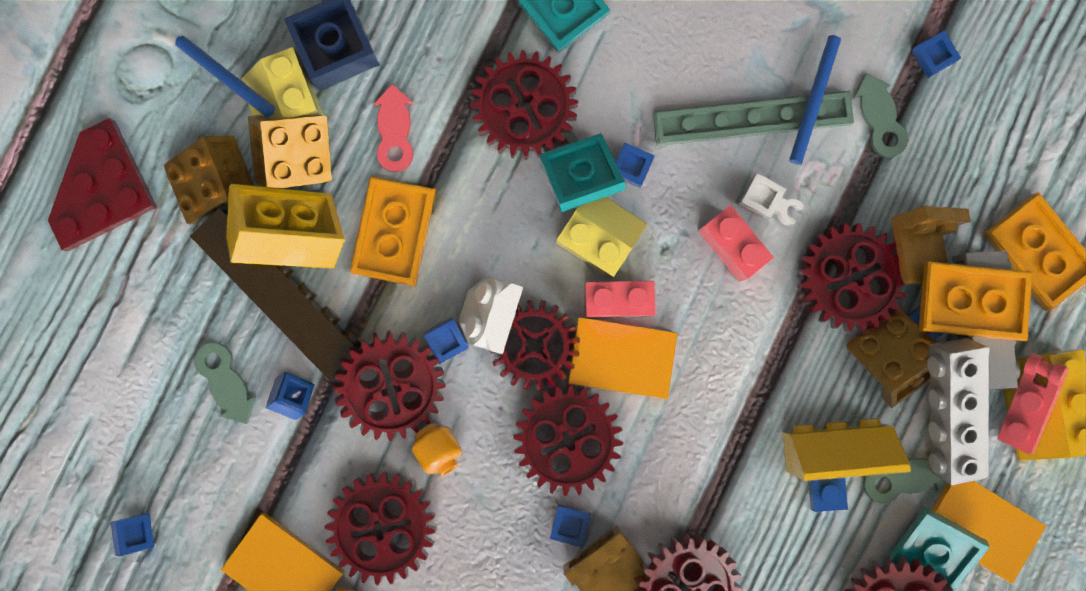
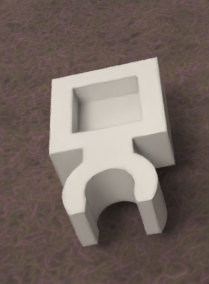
[739,173,804,226]

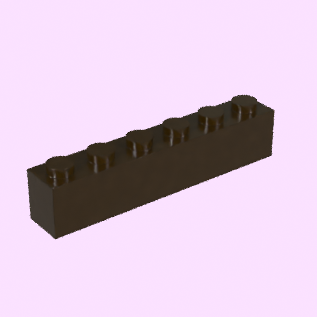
[190,208,362,382]

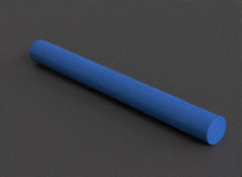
[175,35,275,117]
[789,35,841,165]

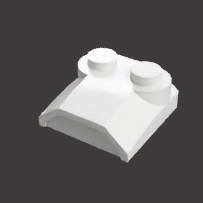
[458,278,523,354]

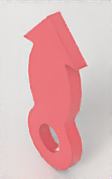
[374,84,414,173]

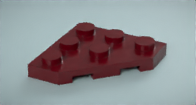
[48,118,157,251]

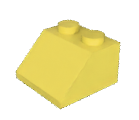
[240,47,323,119]
[556,197,647,279]

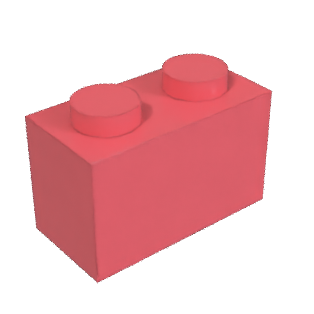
[698,205,774,282]
[584,281,655,318]

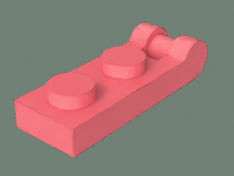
[997,353,1069,455]

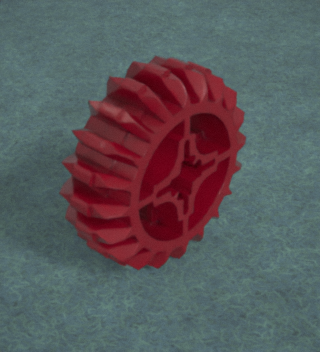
[489,300,580,391]

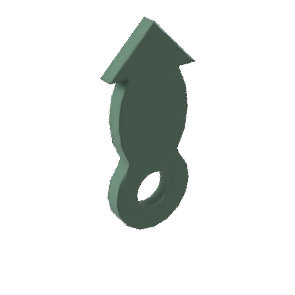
[853,73,908,158]
[194,343,256,424]
[863,451,944,504]

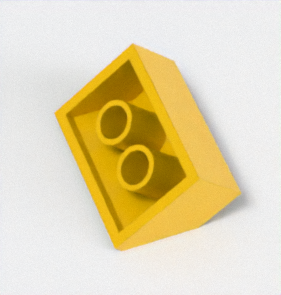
[226,184,345,268]
[1003,349,1086,460]
[782,418,911,481]

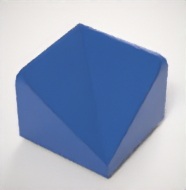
[265,372,315,420]

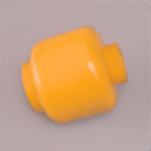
[412,423,462,476]

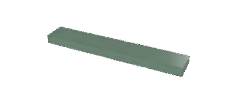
[653,91,854,146]

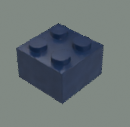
[284,0,380,91]

